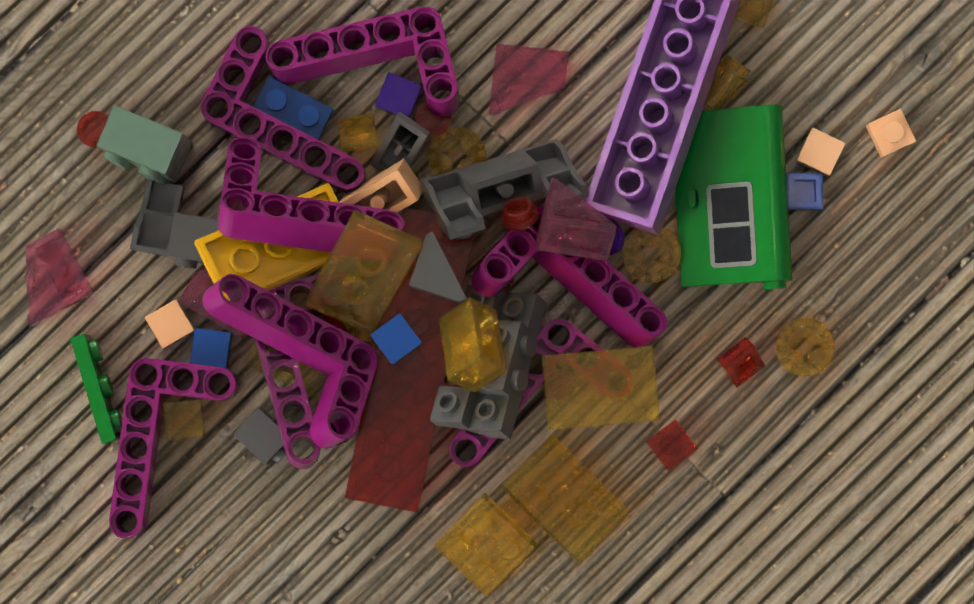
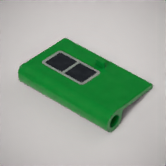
[675,105,793,290]

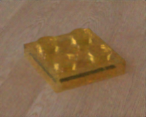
[434,493,538,597]

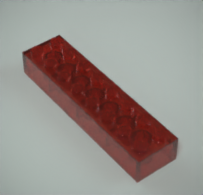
[345,208,475,512]

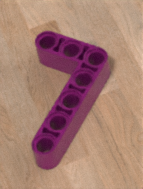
[266,7,460,117]
[200,26,366,193]
[217,137,405,260]
[471,207,667,350]
[254,270,353,469]
[203,274,378,449]
[449,319,633,467]
[109,358,240,539]

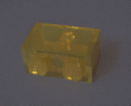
[439,297,507,393]

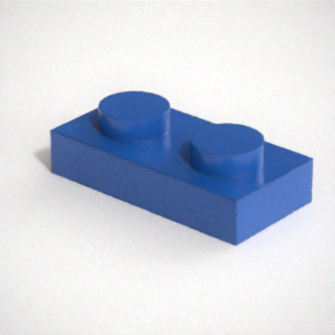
[253,76,334,140]

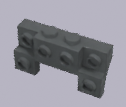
[421,139,589,240]
[130,179,219,269]
[430,285,547,440]

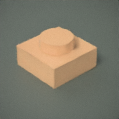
[866,109,916,158]

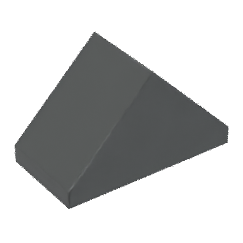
[370,112,431,172]
[409,231,467,304]

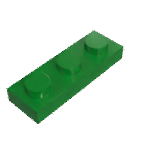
[70,334,123,444]

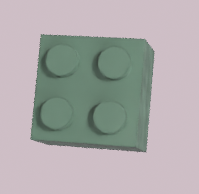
[96,105,193,185]

